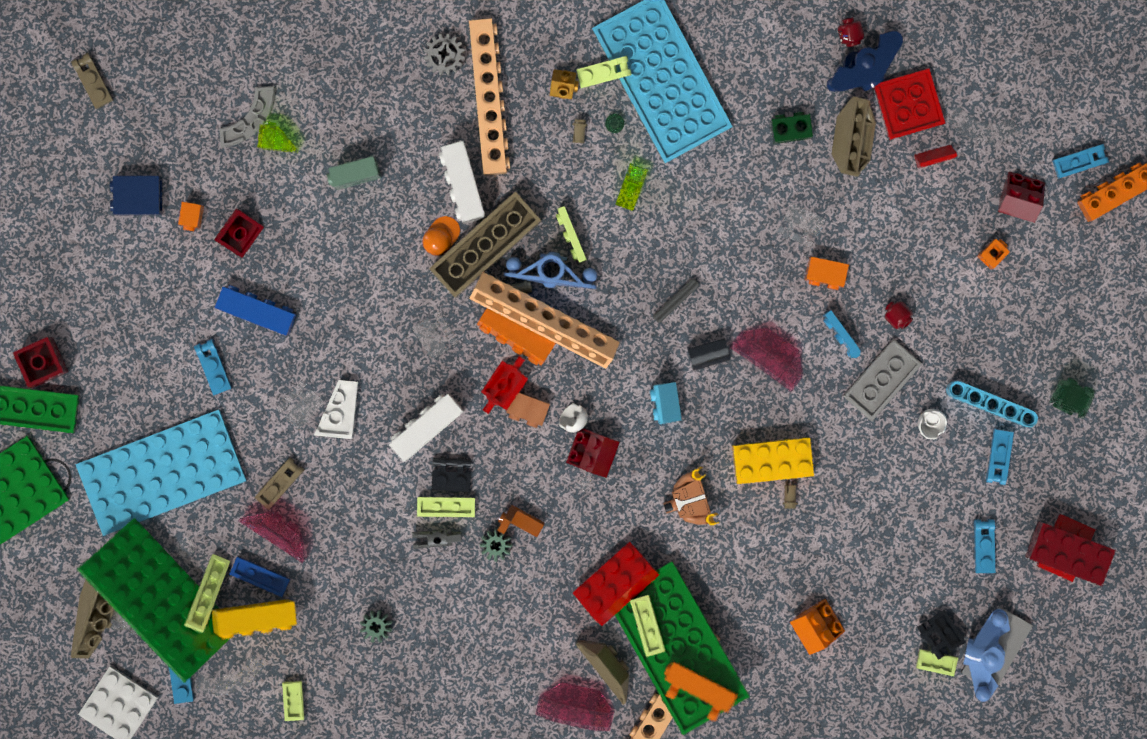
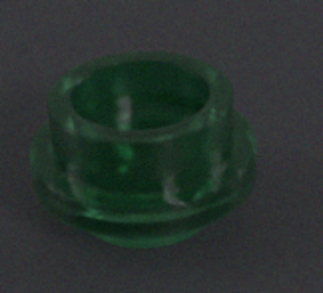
[605,114,624,133]

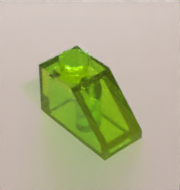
[257,122,298,153]
[615,163,648,211]

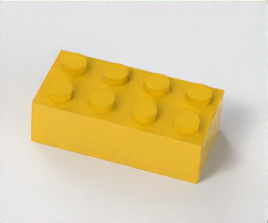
[732,437,814,484]
[212,599,297,639]

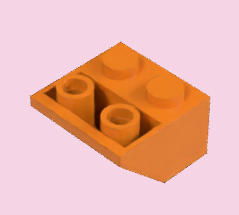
[790,599,845,655]

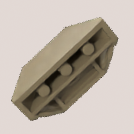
[831,97,876,177]
[575,640,630,705]

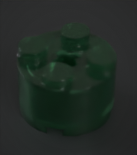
[1049,378,1095,418]

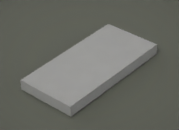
[843,339,922,422]
[961,606,1033,691]

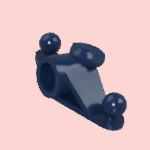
[826,31,903,92]

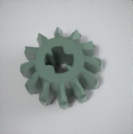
[480,529,512,562]
[360,610,392,643]

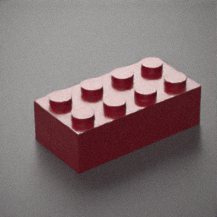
[1025,521,1116,586]

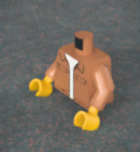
[663,467,720,525]

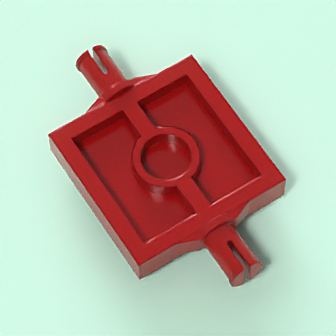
[481,356,528,414]

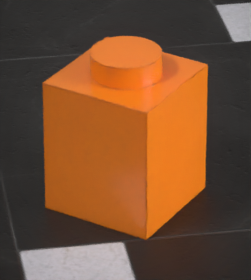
[178,202,204,231]

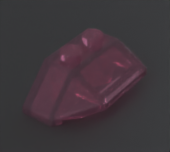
[729,328,803,392]
[238,511,307,563]
[535,682,614,731]

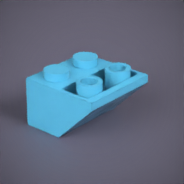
[650,382,682,424]

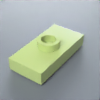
[916,649,958,676]
[282,681,305,721]

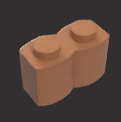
[506,393,550,428]

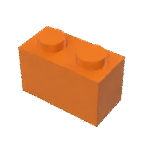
[805,257,849,290]

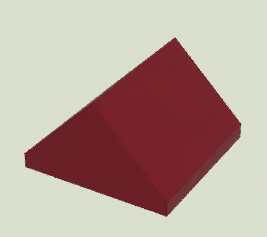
[214,208,264,258]

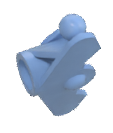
[503,252,597,289]
[964,609,1010,702]

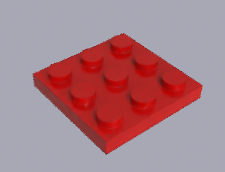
[874,68,946,140]

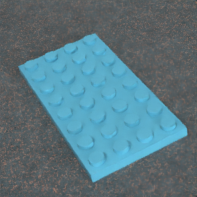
[592,0,733,163]
[75,409,247,536]

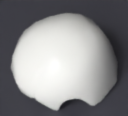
[559,403,588,433]
[917,409,947,440]

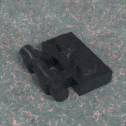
[431,456,471,492]
[917,610,966,660]

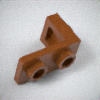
[497,505,545,537]

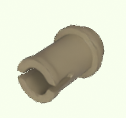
[572,119,588,143]
[509,280,532,295]
[782,485,798,509]

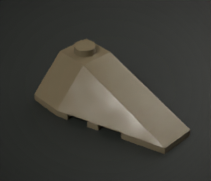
[71,579,117,658]

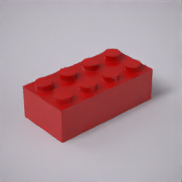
[573,542,659,626]

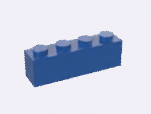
[214,285,297,336]

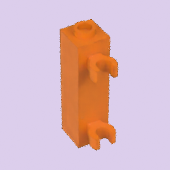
[664,662,738,721]

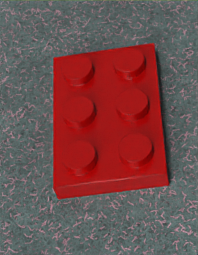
[1037,514,1096,582]

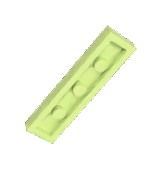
[184,554,230,633]

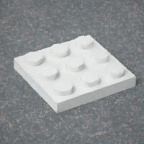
[78,666,158,739]

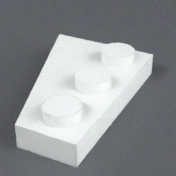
[314,380,358,439]

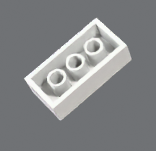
[439,141,486,224]
[389,393,465,462]

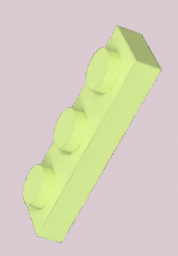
[556,206,586,263]
[417,497,475,517]
[630,595,666,657]

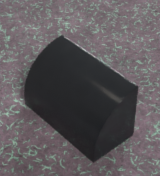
[687,338,730,371]

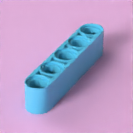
[946,381,1038,427]

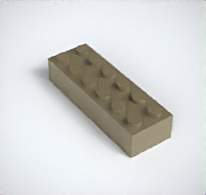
[429,191,542,298]

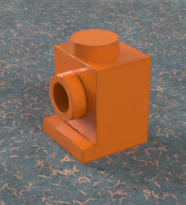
[977,239,1010,269]

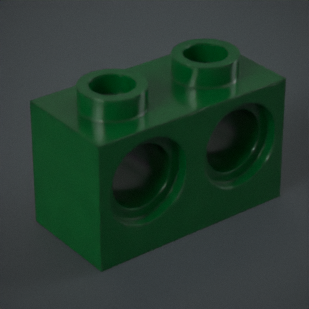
[770,112,813,144]

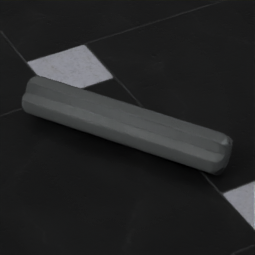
[653,279,699,323]

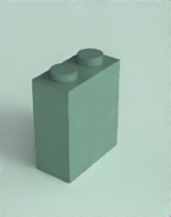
[326,156,381,190]

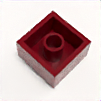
[12,337,69,388]

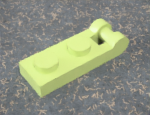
[576,56,632,88]

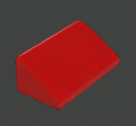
[914,145,957,168]

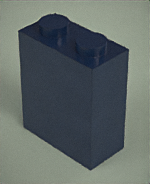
[110,176,163,216]

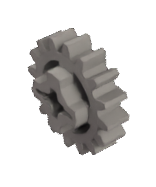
[424,34,465,76]

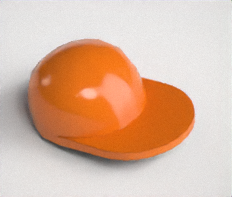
[422,216,460,256]

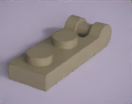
[71,53,114,109]
[254,457,305,510]

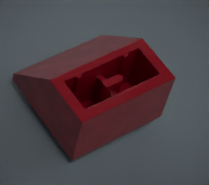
[998,171,1045,223]
[566,428,620,478]

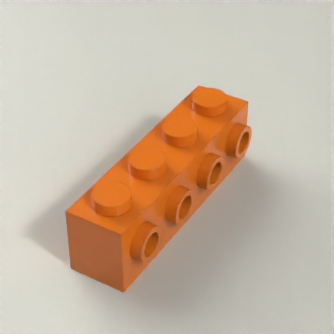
[1077,162,1147,222]
[477,308,556,366]

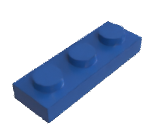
[229,556,291,597]

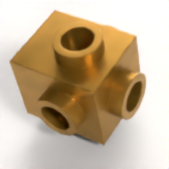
[549,69,579,100]

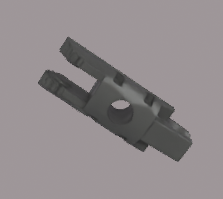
[412,529,462,549]

